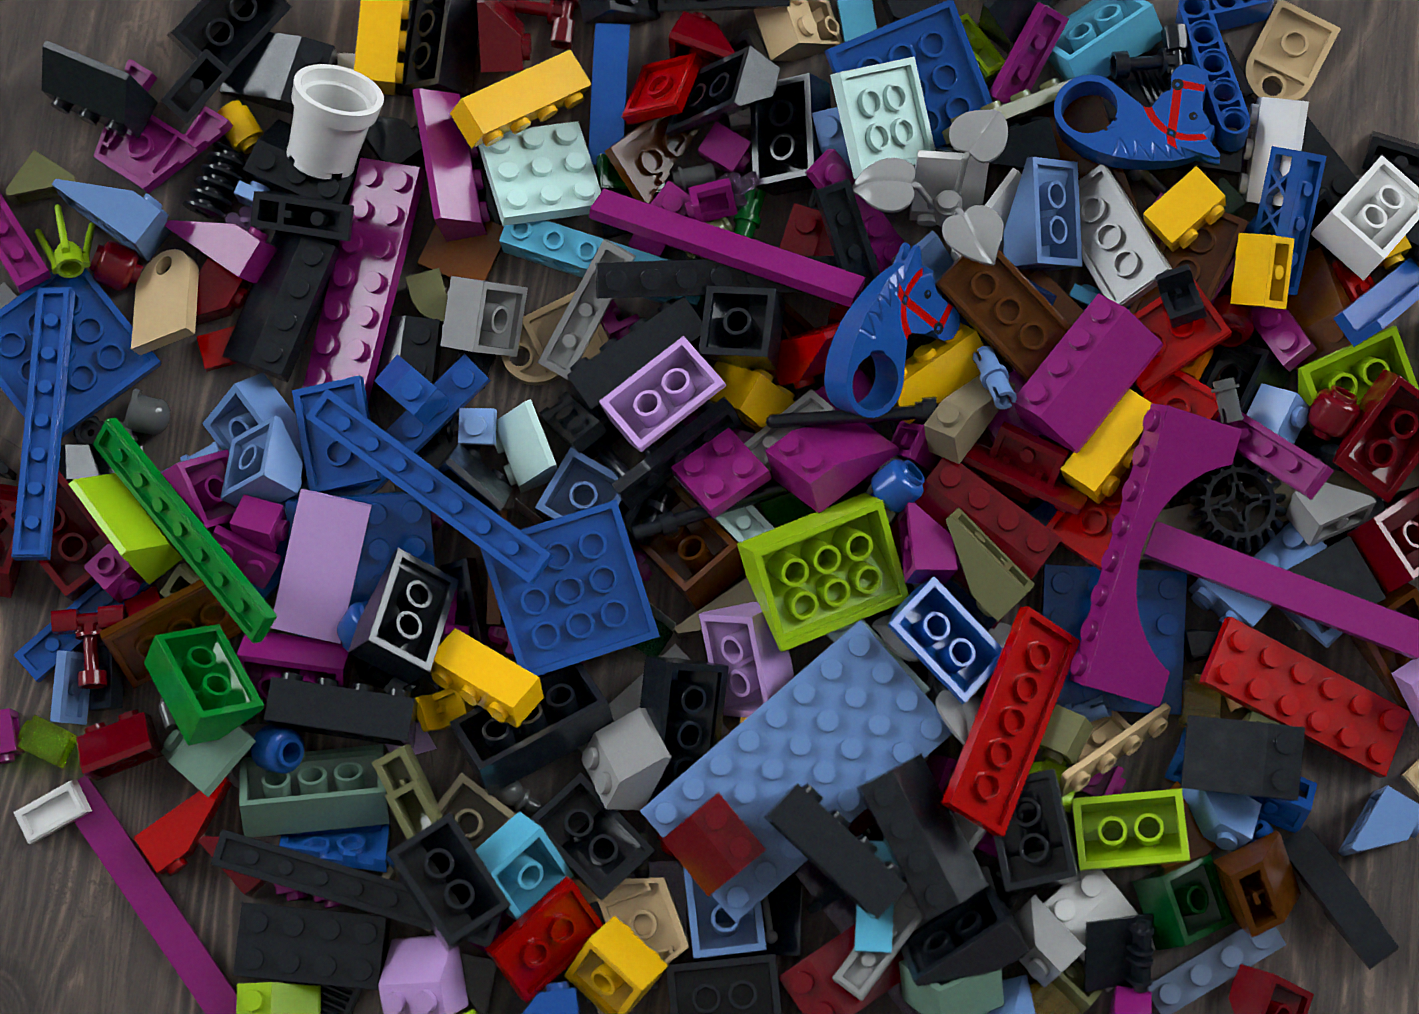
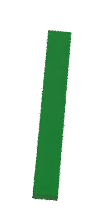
[92,417,278,644]

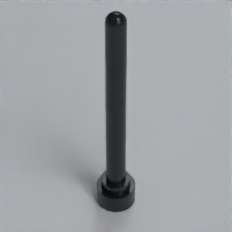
[766,397,937,429]

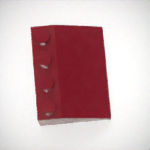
[890,458,1062,630]

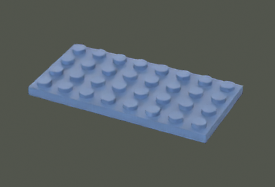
[640,620,952,923]

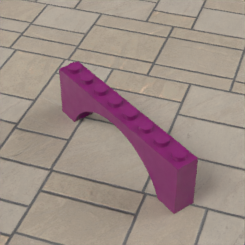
[1069,403,1242,707]

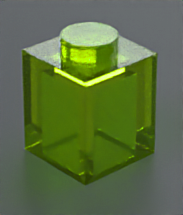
[18,715,79,769]

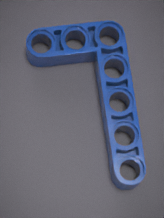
[1175,0,1274,152]

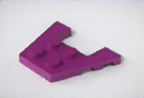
[93,59,233,194]

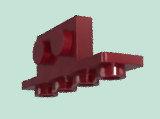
[961,421,1088,515]

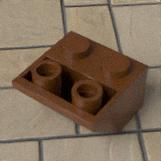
[1213,830,1301,938]

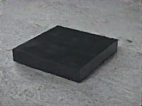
[1287,536,1386,633]

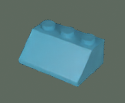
[1048,0,1162,81]

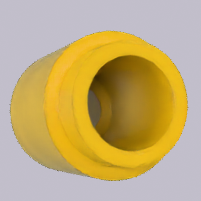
[217,100,264,154]

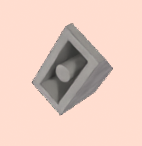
[1285,482,1376,546]
[1015,895,1086,988]

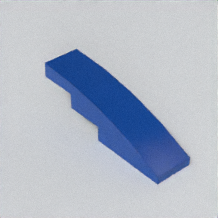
[589,23,630,165]

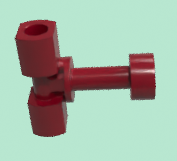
[501,0,580,50]
[51,604,127,689]

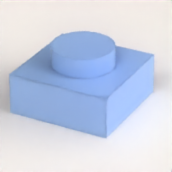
[233,180,270,207]
[458,408,497,445]

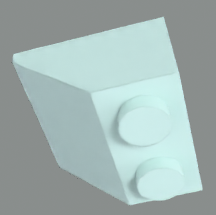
[495,399,558,493]

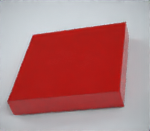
[622,53,703,125]

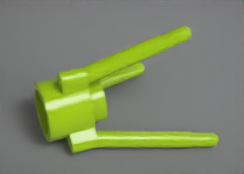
[35,204,95,278]

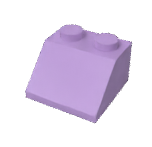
[378,936,469,1014]

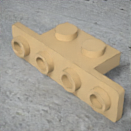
[1059,703,1171,797]

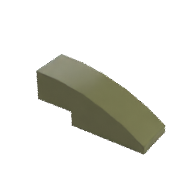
[372,744,442,840]

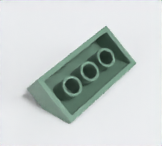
[240,744,389,838]

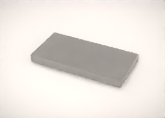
[1078,164,1172,308]

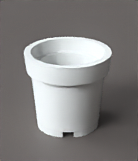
[286,64,384,179]

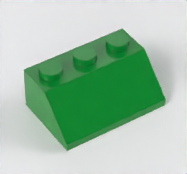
[144,624,264,746]

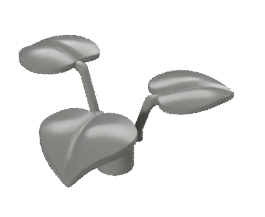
[852,110,1008,266]
[871,614,1012,746]

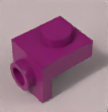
[685,178,738,222]
[84,544,145,604]

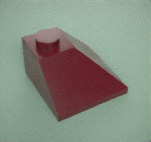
[668,11,735,69]
[1228,964,1314,1014]

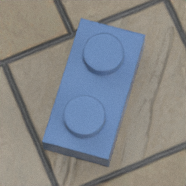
[50,650,90,725]

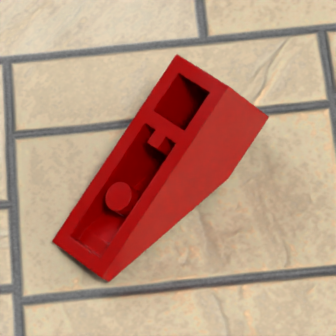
[133,776,232,876]

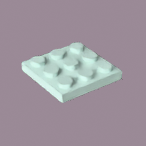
[830,57,936,179]
[478,121,601,226]

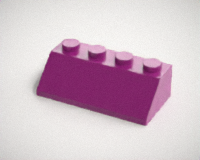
[413,88,491,242]
[1013,293,1163,454]

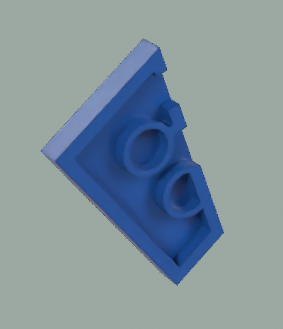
[279,820,391,872]

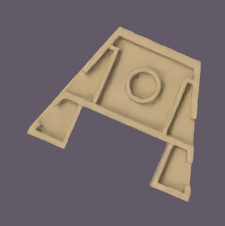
[573,877,691,1014]

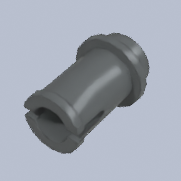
[671,162,716,192]
[1211,377,1244,424]

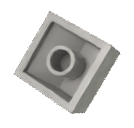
[440,276,528,357]
[581,708,671,810]

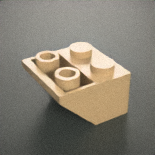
[753,0,843,61]

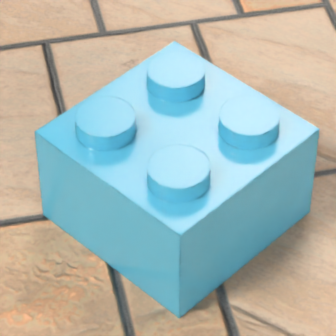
[475,811,574,921]

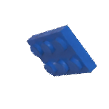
[292,375,382,493]

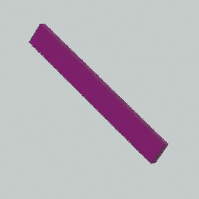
[589,189,865,307]
[1143,521,1419,660]
[74,775,237,1014]

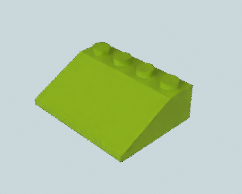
[737,493,909,652]

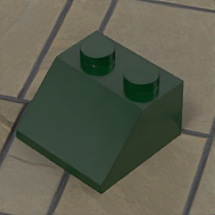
[1133,854,1234,950]

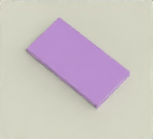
[271,489,372,644]

